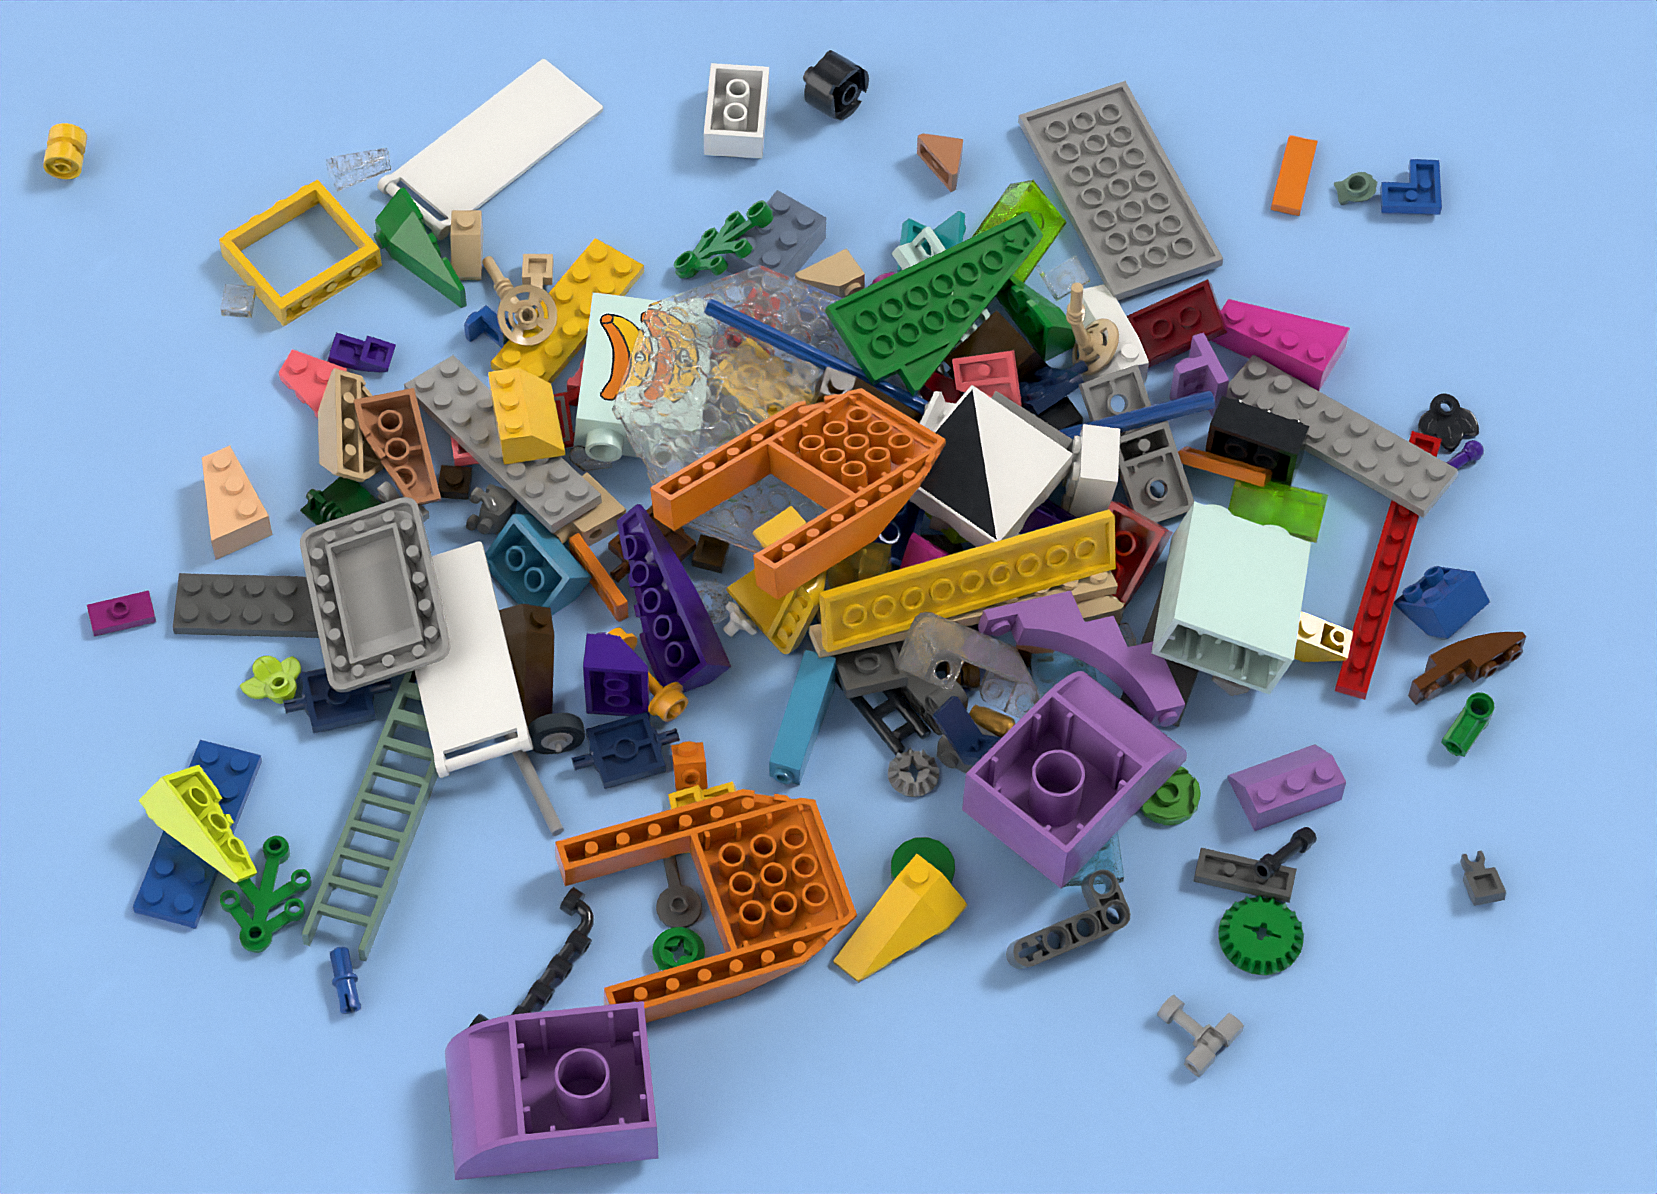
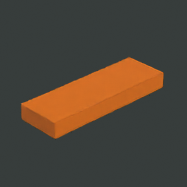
[1271,135,1318,216]
[1178,446,1272,487]
[569,533,629,622]

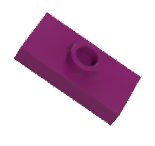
[87,590,156,636]

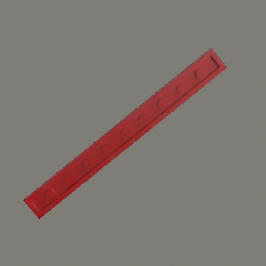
[1335,431,1442,700]

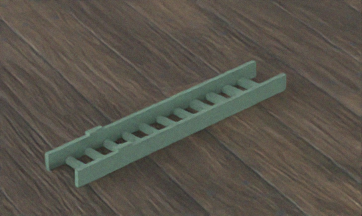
[302,670,446,961]

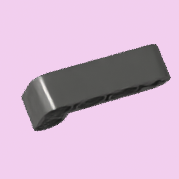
[894,640,968,736]
[1006,869,1131,969]

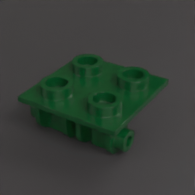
[300,477,382,526]

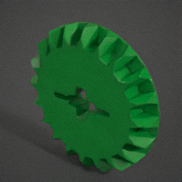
[1218,895,1304,975]

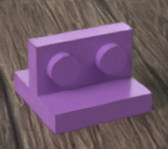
[1169,332,1229,417]

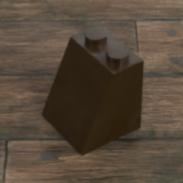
[944,310,1049,383]

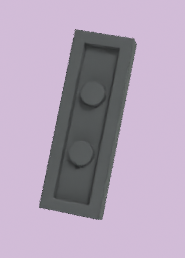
[1193,848,1297,903]

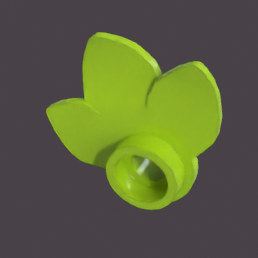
[240,656,301,704]

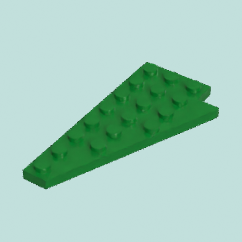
[825,211,1043,396]

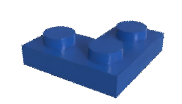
[1380,159,1442,215]

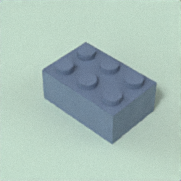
[726,190,826,299]

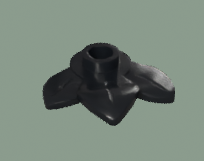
[1418,393,1479,453]

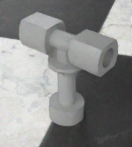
[1157,995,1244,1077]

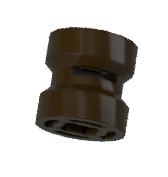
[945,659,980,691]

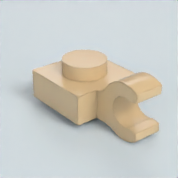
[522,254,554,306]

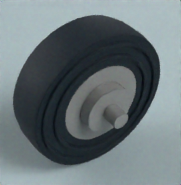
[527,713,585,755]

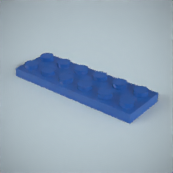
[133,740,262,929]

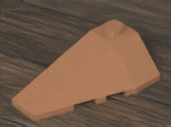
[353,388,441,506]

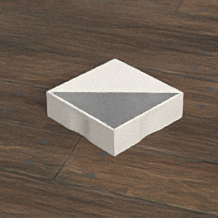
[909,385,1073,547]

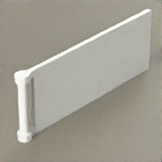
[377,59,603,240]
[415,541,533,778]

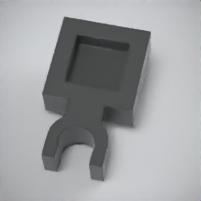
[1460,851,1506,906]

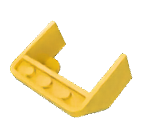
[726,506,827,654]

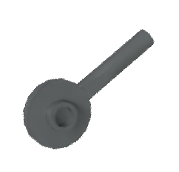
[656,855,702,928]

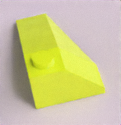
[138,765,258,883]

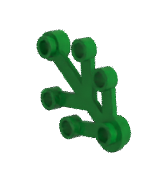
[673,200,774,278]
[220,836,312,953]

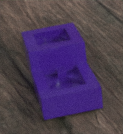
[327,332,396,372]

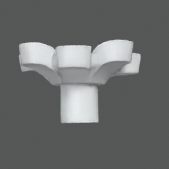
[723,601,758,637]

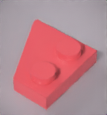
[952,350,1022,407]

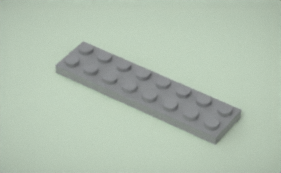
[404,355,602,533]
[1226,355,1458,518]

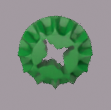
[652,927,705,971]

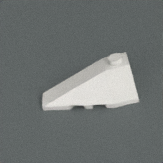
[1079,284,1149,383]

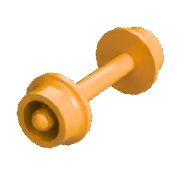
[608,627,688,722]

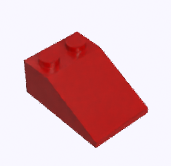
[1107,501,1173,611]

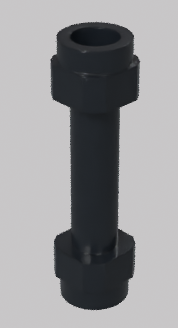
[1254,827,1317,880]

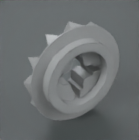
[888,748,939,797]

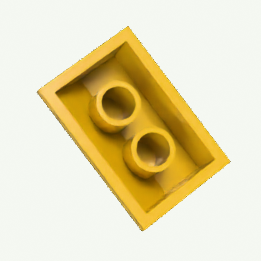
[488,367,565,465]

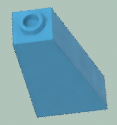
[769,649,836,785]

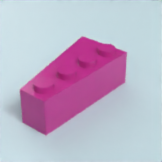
[1211,299,1350,391]

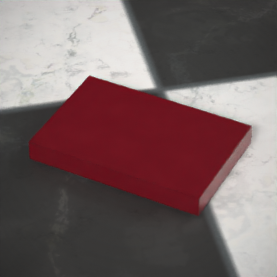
[1127,279,1228,368]

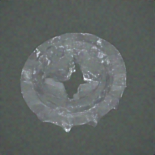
[693,578,733,624]

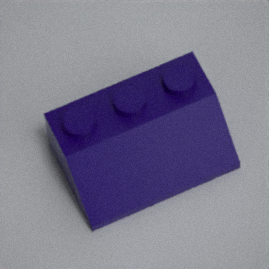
[583,632,650,718]

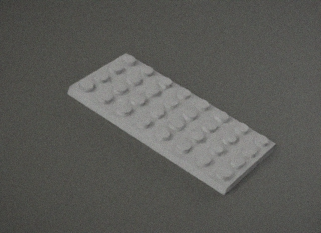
[1018,81,1223,301]

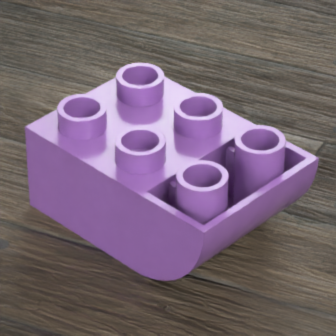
[962,671,1187,889]
[445,1001,659,1180]

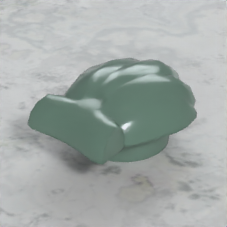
[1334,172,1378,205]

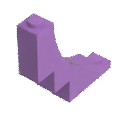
[977,591,1185,727]

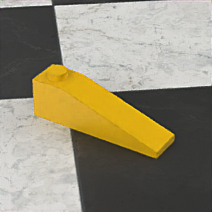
[833,854,968,983]

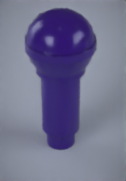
[1446,440,1484,469]

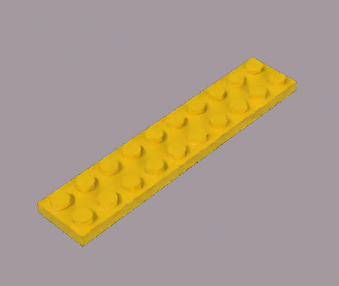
[819,509,1116,653]

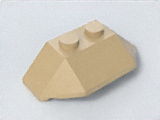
[318,368,385,482]

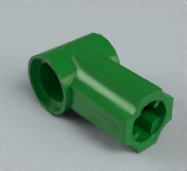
[1441,692,1495,757]

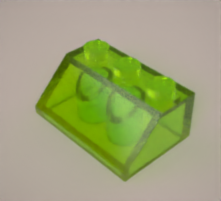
[971,180,1067,283]
[1228,479,1329,543]

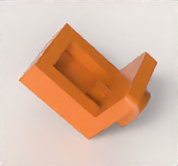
[671,741,708,791]

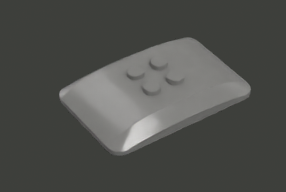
[300,497,450,692]

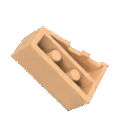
[202,446,272,560]

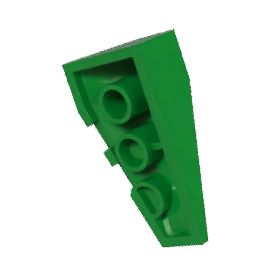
[374,187,467,308]
[996,276,1076,362]

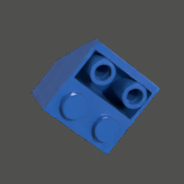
[1394,566,1490,639]

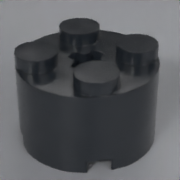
[803,50,869,120]

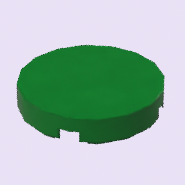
[891,837,955,884]

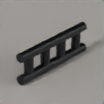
[835,670,931,756]

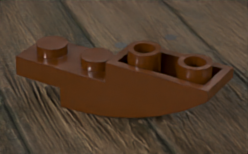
[1408,632,1527,705]

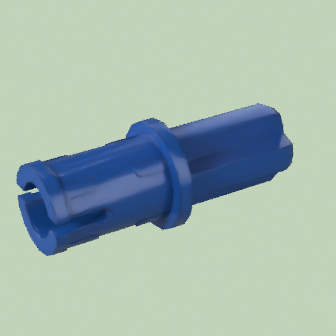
[330,947,361,1014]

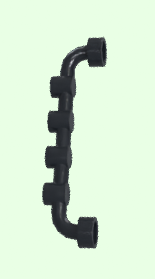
[468,887,594,1028]

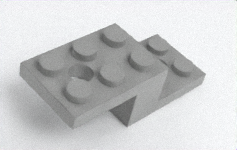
[1078,364,1194,523]

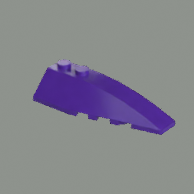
[617,504,732,693]

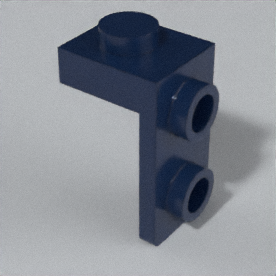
[933,696,1001,766]

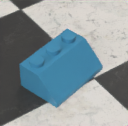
[485,514,592,615]

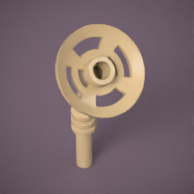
[482,256,557,345]
[1066,282,1119,375]

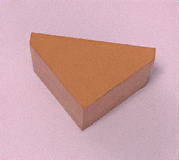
[917,133,963,192]

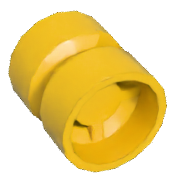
[43,123,87,179]

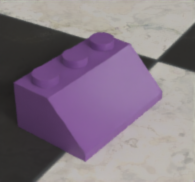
[1227,744,1346,831]

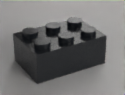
[1205,396,1310,488]

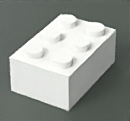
[704,63,769,159]
[1061,424,1120,518]

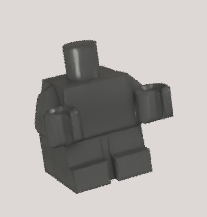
[466,484,517,535]

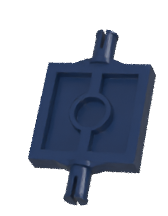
[1019,360,1088,415]
[283,668,393,734]
[571,712,680,789]

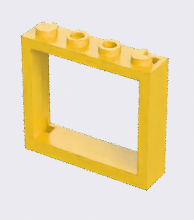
[219,179,382,327]

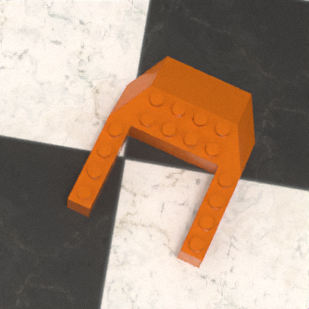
[650,388,946,600]
[555,789,857,1023]

